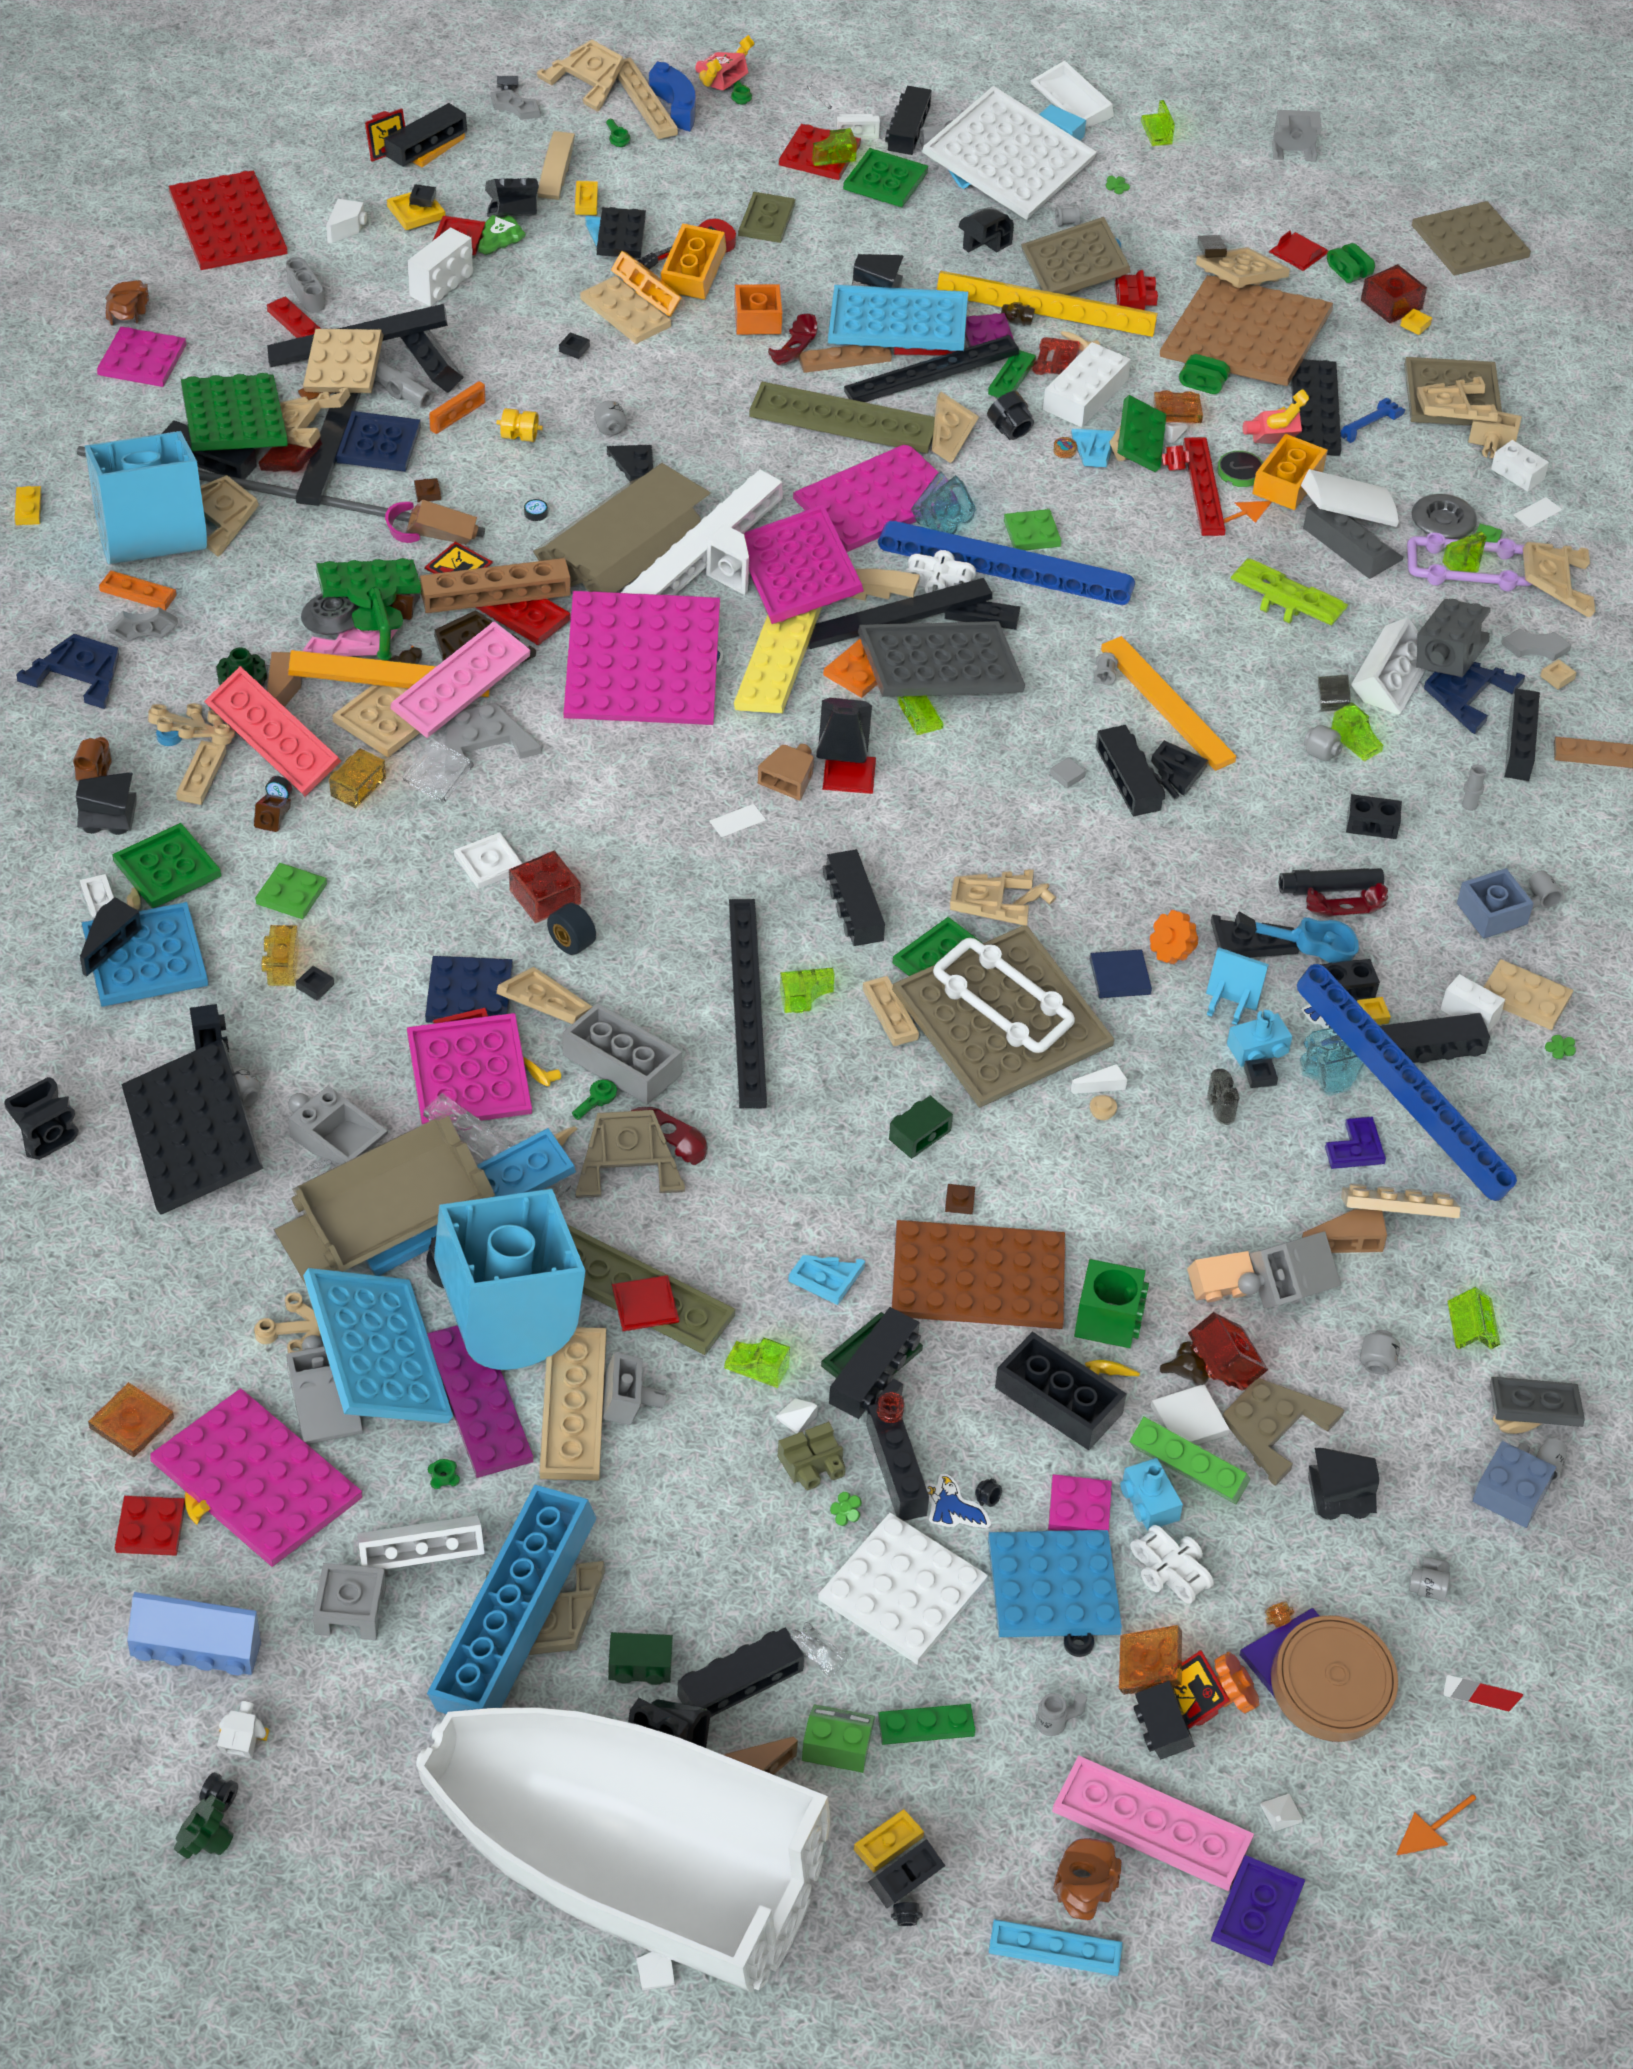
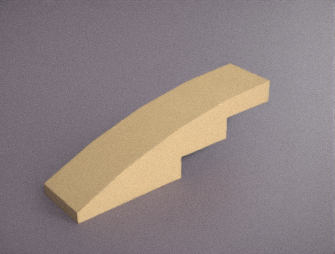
[537,131,575,200]
[851,569,920,601]

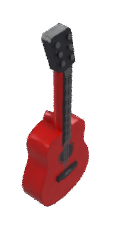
[638,218,736,269]

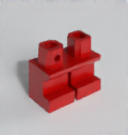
[1115,270,1158,310]

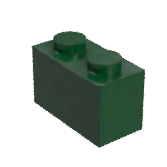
[889,1095,953,1159]
[608,1632,673,1685]

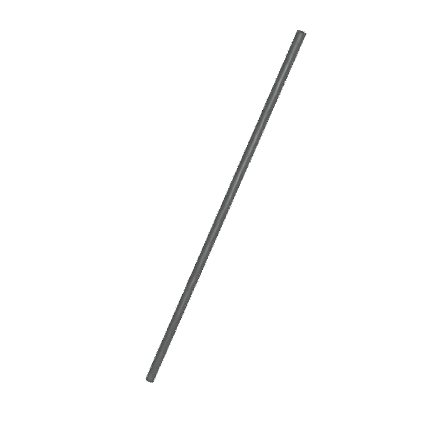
[77,446,485,537]

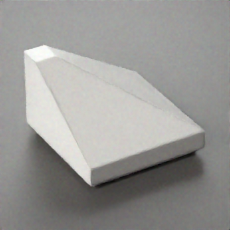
[1164,419,1188,443]
[776,1398,818,1434]
[1261,1793,1303,1832]
[636,1952,675,1991]

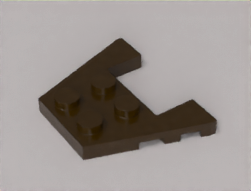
[434,610,536,663]

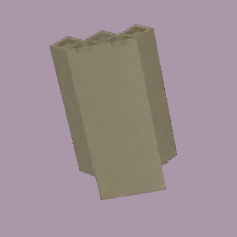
[533,463,711,593]
[273,1114,495,1285]

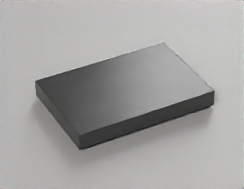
[1490,1377,1585,1427]

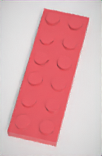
[204,666,341,797]

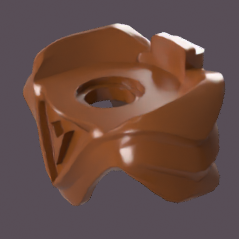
[105,280,149,325]
[1053,1838,1122,1920]

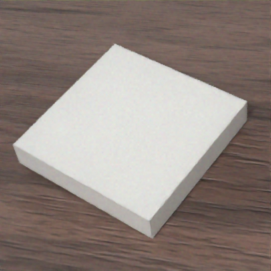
[454,832,524,889]
[1151,1384,1230,1445]

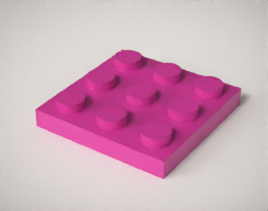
[97,326,186,387]

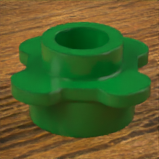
[427,1459,460,1489]

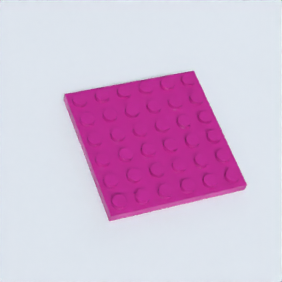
[563,591,720,725]

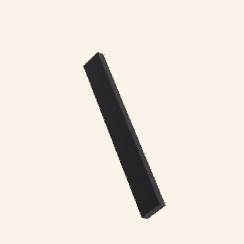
[267,304,448,367]
[844,335,1019,402]
[296,392,361,506]
[808,578,993,649]

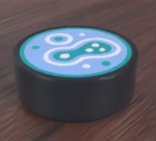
[524,499,548,521]
[265,776,293,798]

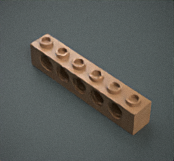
[420,558,571,613]

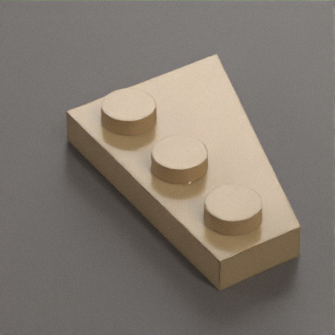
[932,392,979,463]
[496,967,593,1024]

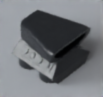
[485,178,539,217]
[851,254,904,288]
[816,697,872,763]
[76,772,137,835]
[4,1077,79,1160]
[1308,1447,1379,1520]
[628,1697,711,1748]

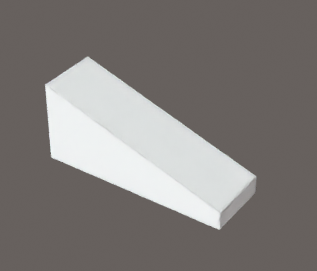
[1071,1064,1127,1094]

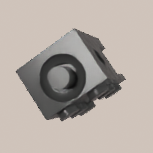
[1416,598,1491,677]

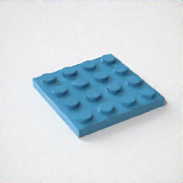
[81,902,209,1007]
[988,1530,1122,1637]

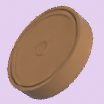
[1271,1615,1398,1742]

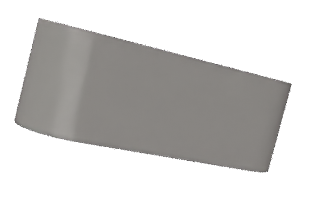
[286,257,324,313]

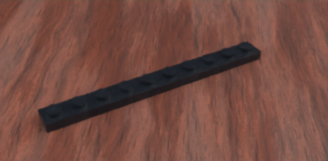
[729,899,767,1109]

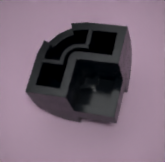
[958,207,1014,253]

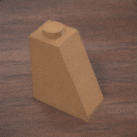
[406,500,478,545]

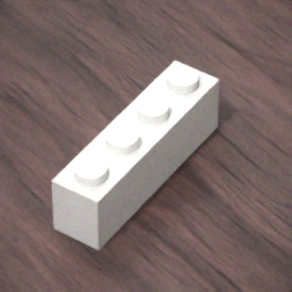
[357,1515,485,1569]

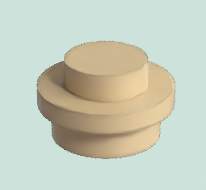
[1089,1095,1117,1120]

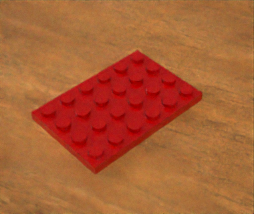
[168,170,288,270]

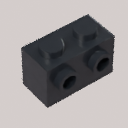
[189,1004,229,1052]
[1133,1680,1195,1760]

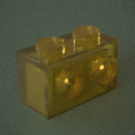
[329,748,386,809]
[261,925,299,986]

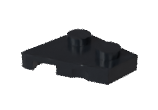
[607,445,653,481]
[1151,740,1208,796]

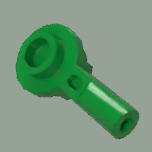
[731,79,752,105]
[606,118,631,147]
[572,1079,617,1120]

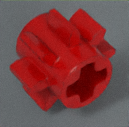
[1162,445,1190,471]

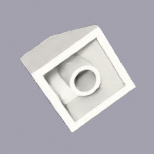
[706,524,749,595]

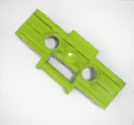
[1231,558,1348,626]

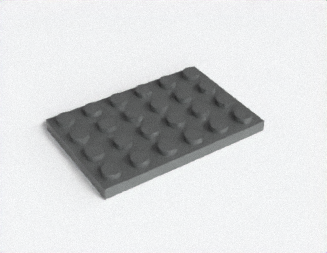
[858,621,1025,697]

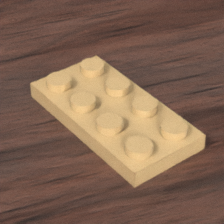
[580,276,671,344]
[1341,1184,1461,1218]

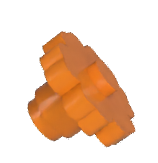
[1149,910,1198,964]
[1214,1651,1260,1714]

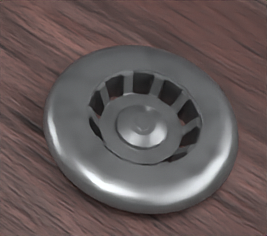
[1412,494,1477,539]
[301,593,361,635]

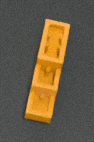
[611,251,682,317]

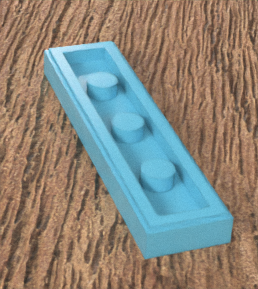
[989,1919,1123,1976]

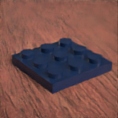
[336,411,421,472]
[425,956,513,1023]

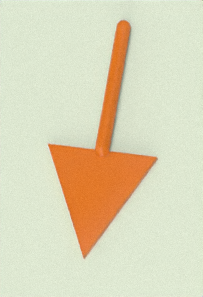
[1224,501,1272,523]
[1396,1794,1476,1855]

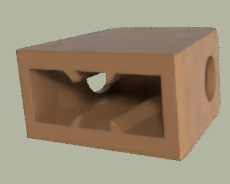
[757,744,814,801]

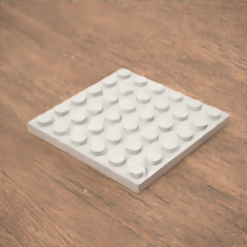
[922,86,1097,220]

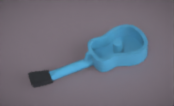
[1236,911,1359,963]

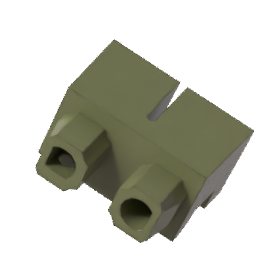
[777,1421,845,1491]

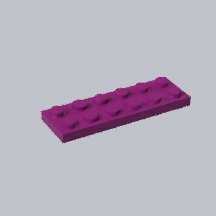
[427,1325,533,1478]

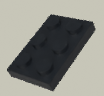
[597,207,646,258]

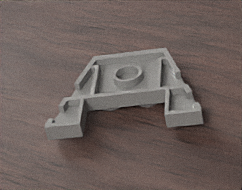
[446,703,541,777]

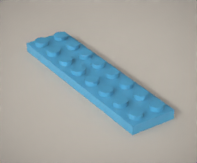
[365,1128,576,1276]

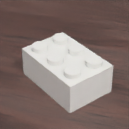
[408,228,473,306]

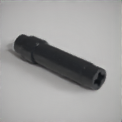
[1278,868,1384,896]

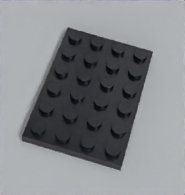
[121,1039,264,1215]

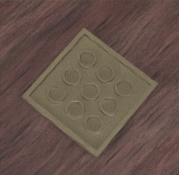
[1412,201,1531,276]
[1021,217,1131,295]
[1404,357,1502,425]

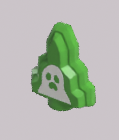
[478,215,526,255]

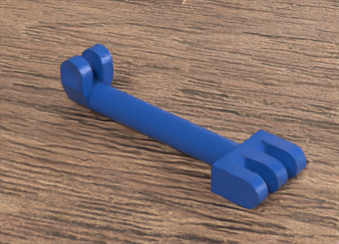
[1341,398,1405,443]

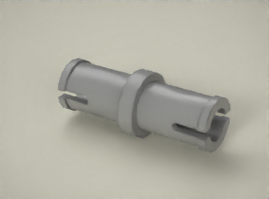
[1462,764,1487,811]

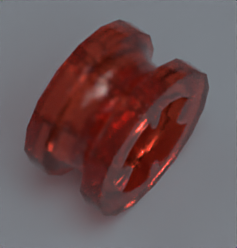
[877,1393,904,1423]

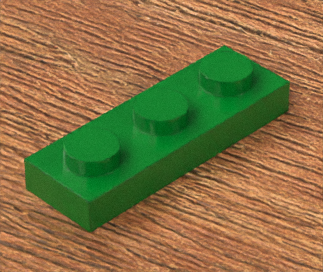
[988,350,1036,398]
[878,1703,975,1745]

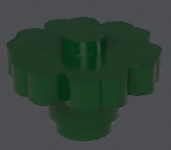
[216,647,267,686]
[174,1795,234,1859]

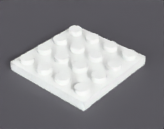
[818,1513,988,1665]

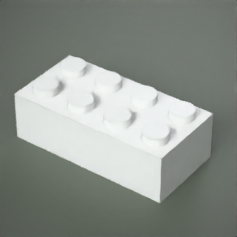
[1043,342,1131,427]

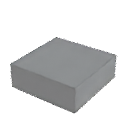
[1050,757,1086,788]

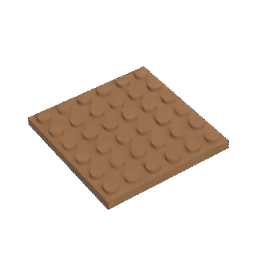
[1160,275,1333,386]

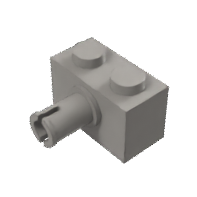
[602,1352,667,1425]

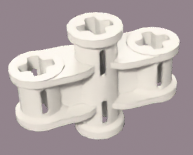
[905,550,976,593]
[1130,1525,1214,1604]

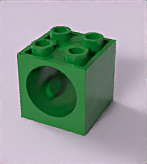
[1074,1259,1149,1348]

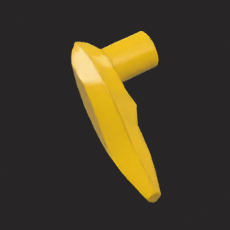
[523,1056,561,1087]
[1085,1360,1140,1376]
[185,1492,210,1525]

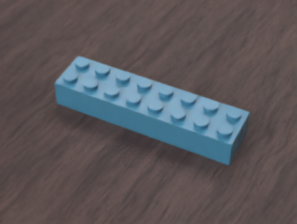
[427,1484,597,1714]

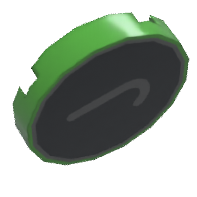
[1217,451,1263,487]

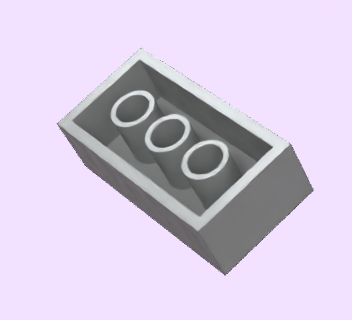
[563,1003,682,1105]

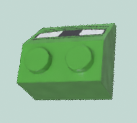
[802,1704,875,1773]

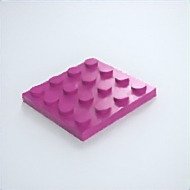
[407,1013,532,1125]

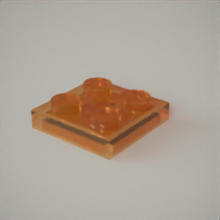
[1153,390,1203,423]
[88,1382,174,1458]
[1119,1625,1182,1695]

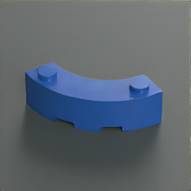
[649,61,696,132]

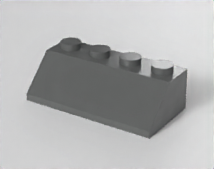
[1303,503,1403,579]

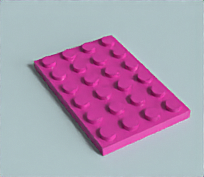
[793,445,962,552]
[744,504,864,624]
[150,1388,362,1567]

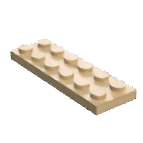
[539,1327,606,1481]

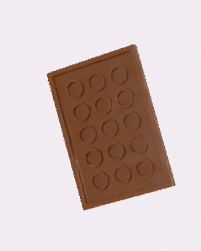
[892,1220,1065,1329]

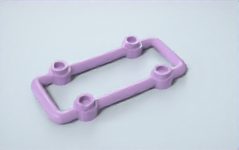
[1407,532,1533,591]

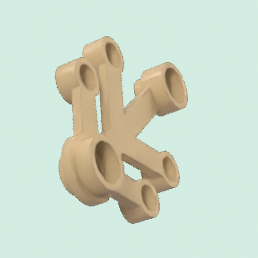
[148,703,235,745]
[254,1292,321,1353]

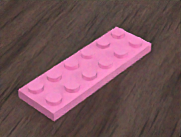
[391,621,531,738]
[1052,1755,1254,1891]

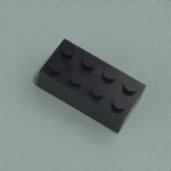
[995,1331,1127,1451]

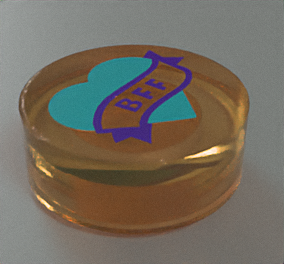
[1053,437,1077,458]

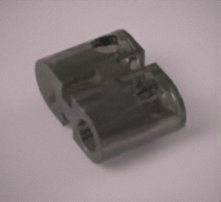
[1318,675,1351,712]
[1207,1068,1240,1125]

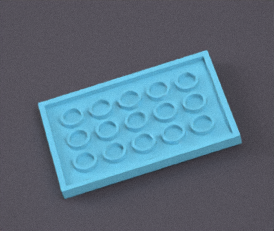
[828,285,968,351]
[303,1268,453,1423]

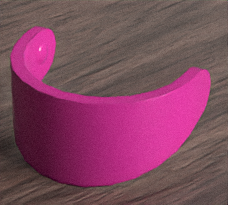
[385,502,420,543]

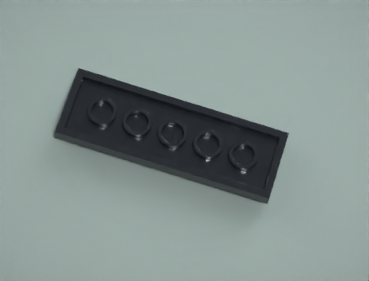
[1291,359,1342,456]

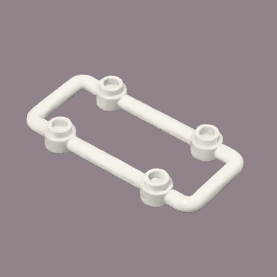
[933,938,1075,1053]

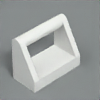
[834,114,880,139]

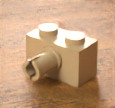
[1468,411,1522,458]

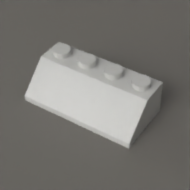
[1351,617,1426,714]

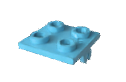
[1206,947,1269,1025]

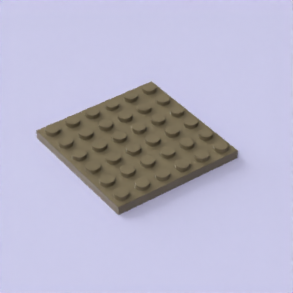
[892,925,1115,1108]

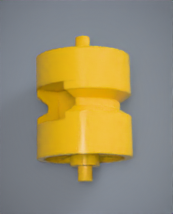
[496,408,543,442]

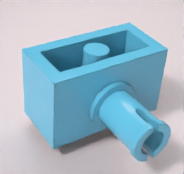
[1227,1009,1292,1067]
[1120,1458,1183,1531]

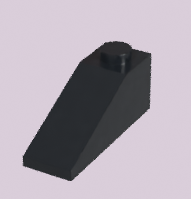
[80,897,142,977]

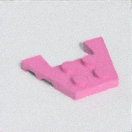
[303,627,398,656]

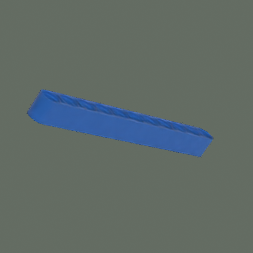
[878,521,1135,605]
[1297,964,1517,1201]

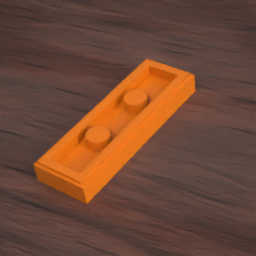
[429,381,485,434]
[99,570,177,611]

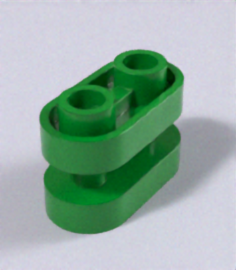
[1327,243,1375,283]
[1179,354,1230,394]

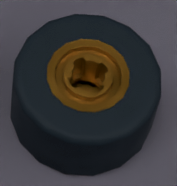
[547,903,596,955]

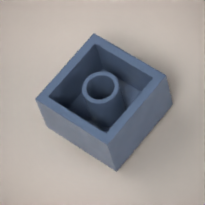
[1457,868,1534,939]
[1472,1441,1556,1528]

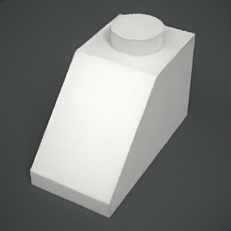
[326,199,367,243]

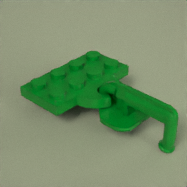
[316,558,421,661]

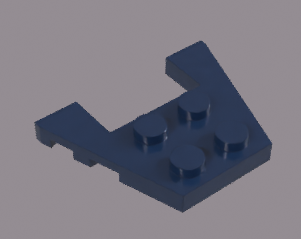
[16,634,119,709]
[1424,662,1525,734]

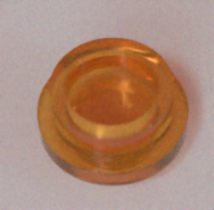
[1265,1601,1295,1627]

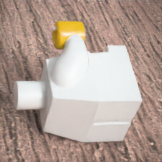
[217,1701,269,1759]

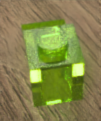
[812,128,857,166]
[1442,531,1487,573]
[1331,702,1384,762]
[779,967,835,1013]
[724,1337,790,1388]

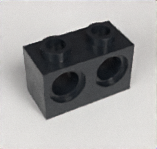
[1346,794,1402,840]
[1320,959,1380,1001]
[868,1839,945,1909]

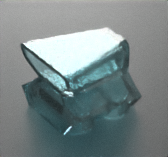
[911,472,977,534]
[1300,1027,1365,1096]

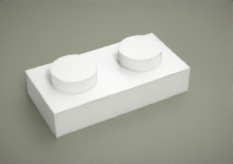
[80,874,114,920]

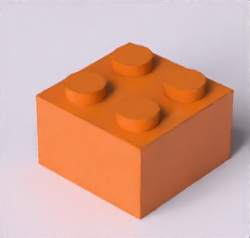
[734,284,782,335]

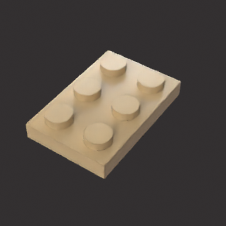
[1484,959,1574,1030]

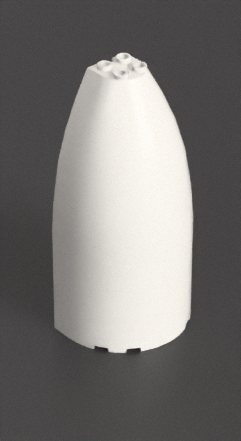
[416,1708,830,1993]

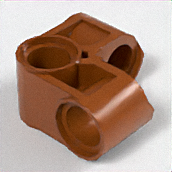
[73,737,112,782]

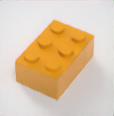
[661,223,726,300]
[1252,434,1327,510]

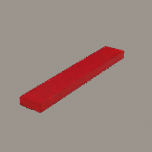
[1183,437,1226,536]

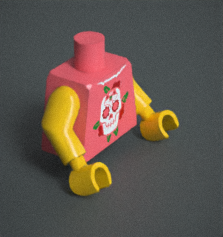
[695,35,755,90]
[1243,389,1309,444]

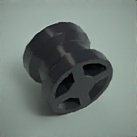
[199,1772,238,1812]

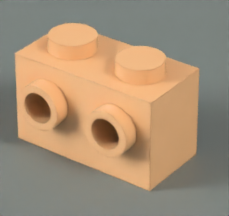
[1187,1251,1254,1302]

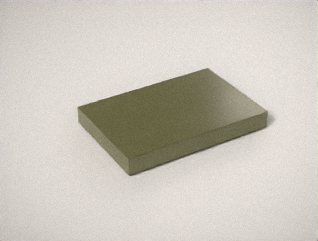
[738,192,796,243]

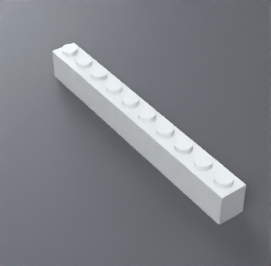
[621,469,783,595]

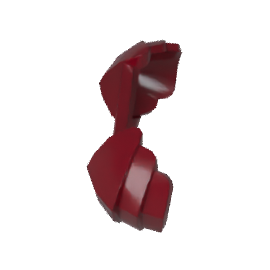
[768,313,818,366]
[1306,883,1388,917]
[631,1107,708,1165]

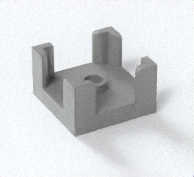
[1272,110,1322,162]
[313,1563,386,1640]

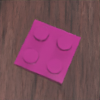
[1048,1474,1112,1532]

